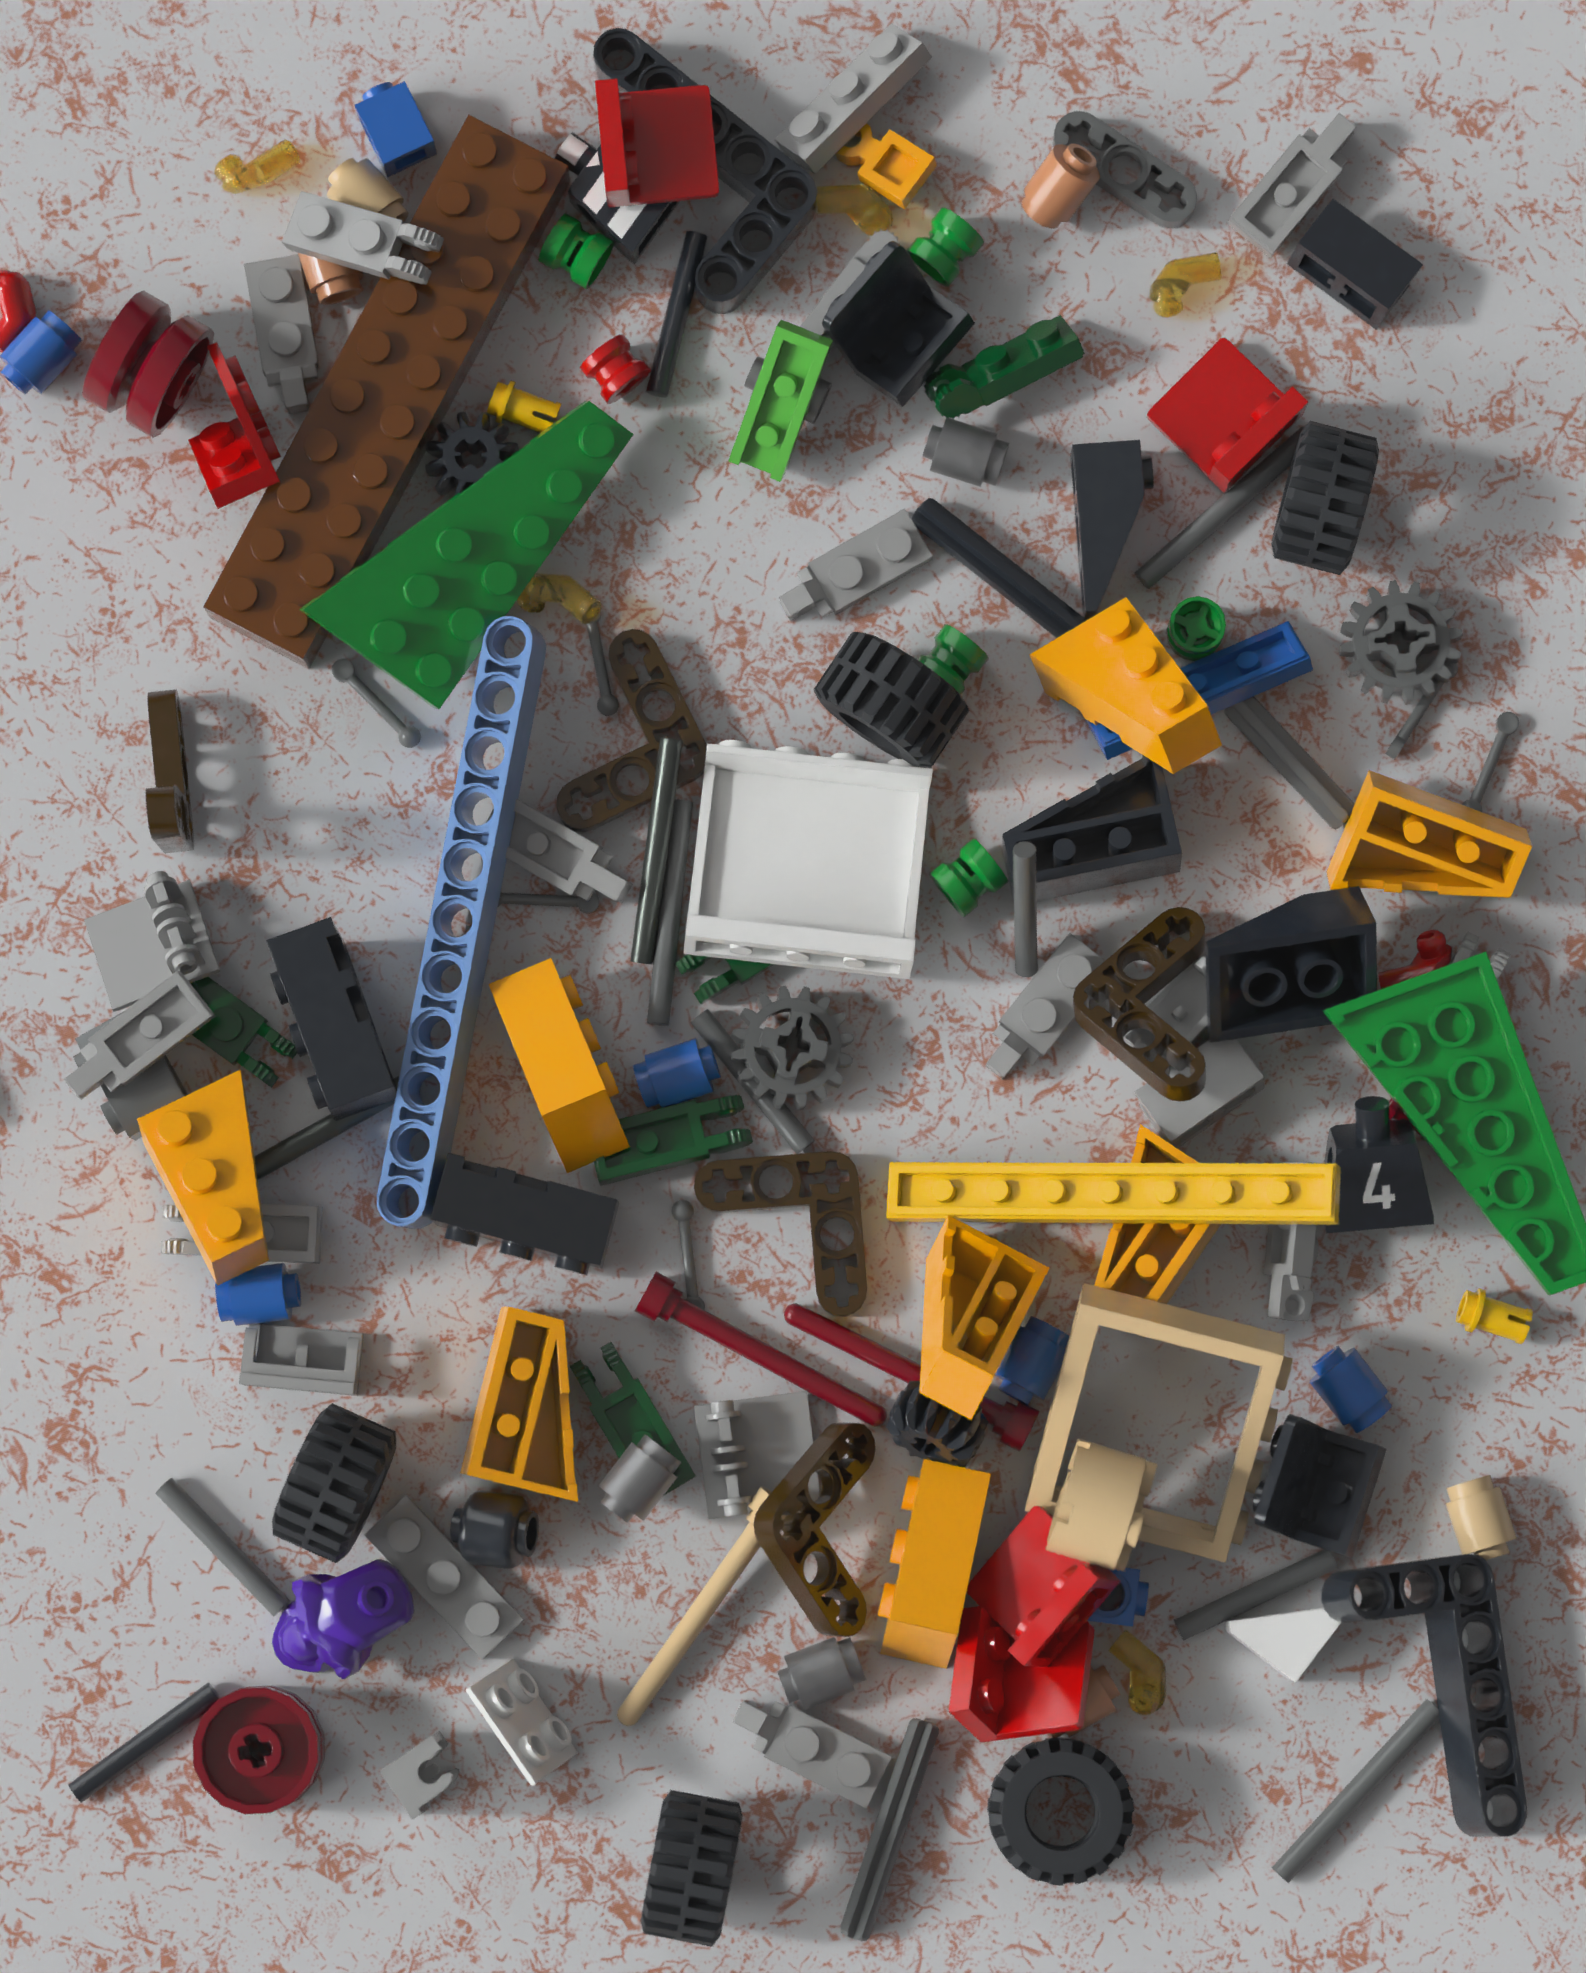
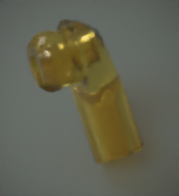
[214,139,300,194]
[816,184,893,236]
[1149,252,1221,318]
[516,573,602,624]
[1108,1629,1166,1716]

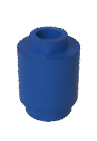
[0,310,82,395]
[633,1038,721,1108]
[215,1263,301,1326]
[995,1316,1069,1405]
[1310,1346,1392,1433]

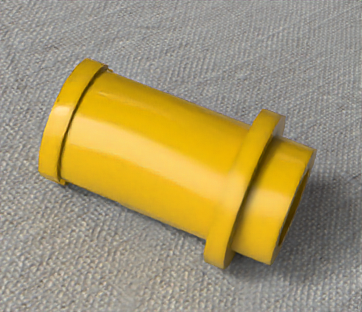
[487,380,562,433]
[1456,1288,1533,1344]

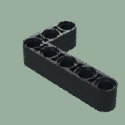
[593,28,817,314]
[1321,1554,1527,1837]

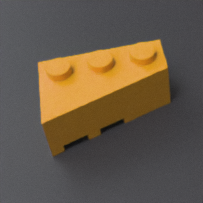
[1029,597,1222,774]
[488,958,630,1173]

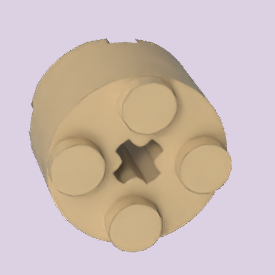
[1046,1439,1157,1572]

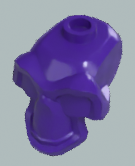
[272,1559,414,1680]

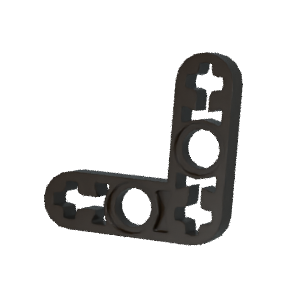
[556,629,707,832]
[145,689,194,853]
[1073,907,1206,1102]
[694,1151,867,1317]
[754,1422,876,1637]

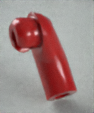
[0,270,37,353]

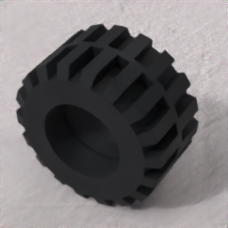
[1271,421,1379,575]
[813,632,969,768]
[272,1403,396,1563]
[987,1738,1135,1886]
[640,1790,743,1947]

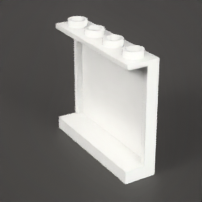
[684,740,933,979]

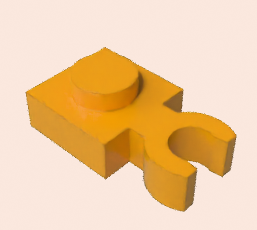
[835,123,937,209]

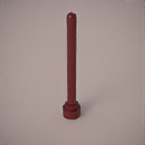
[635,1271,887,1427]
[784,1303,1040,1452]

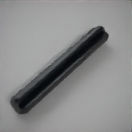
[912,498,1087,638]

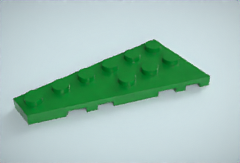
[299,401,634,709]
[1323,952,1586,1295]

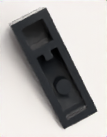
[1070,440,1154,620]

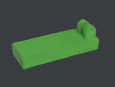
[728,320,834,482]

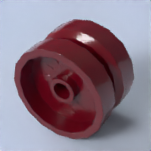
[82,290,214,438]
[192,1685,325,1814]

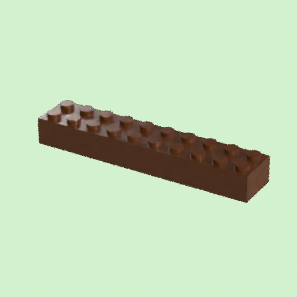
[203,114,571,669]

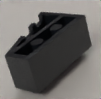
[1002,755,1182,903]
[266,917,397,1121]
[430,1153,619,1276]

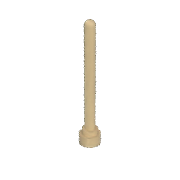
[617,1486,798,1726]

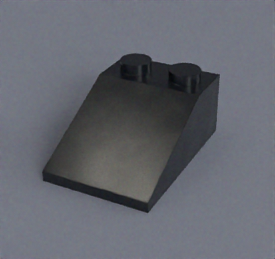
[1205,886,1377,1043]

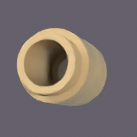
[327,158,409,221]
[1446,1475,1517,1560]

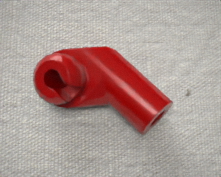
[1378,930,1452,989]

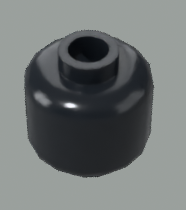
[450,1491,539,1569]

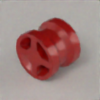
[580,334,651,404]

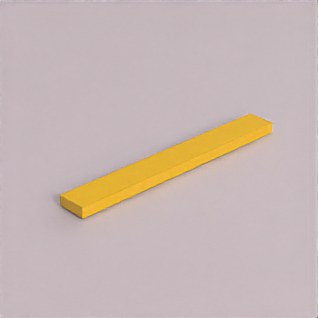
[886,1162,1341,1225]

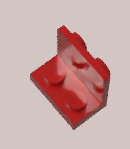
[595,78,719,208]
[1147,338,1308,494]
[188,342,281,509]
[966,1506,1120,1667]
[948,1606,1095,1743]

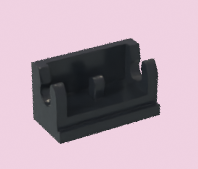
[1287,199,1423,330]

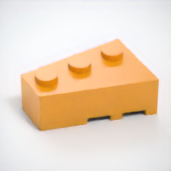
[1326,770,1532,898]
[137,1070,269,1286]
[1094,1124,1221,1338]
[920,1215,1049,1419]
[460,1306,578,1502]
[878,1459,991,1669]

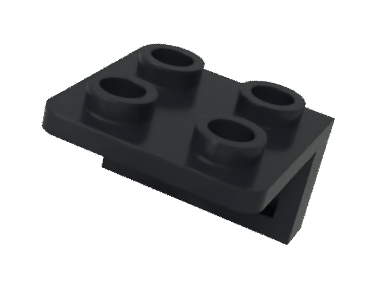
[822,241,975,407]
[1253,1414,1387,1558]

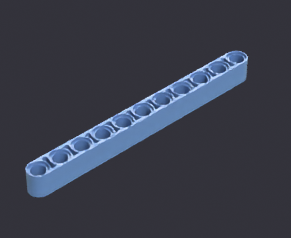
[377,616,546,1229]

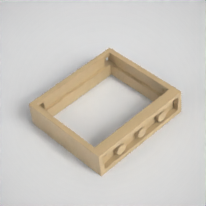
[1025,1283,1293,1563]

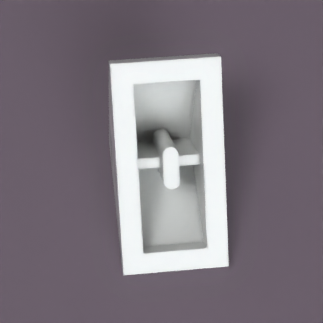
[1225,1607,1341,1683]

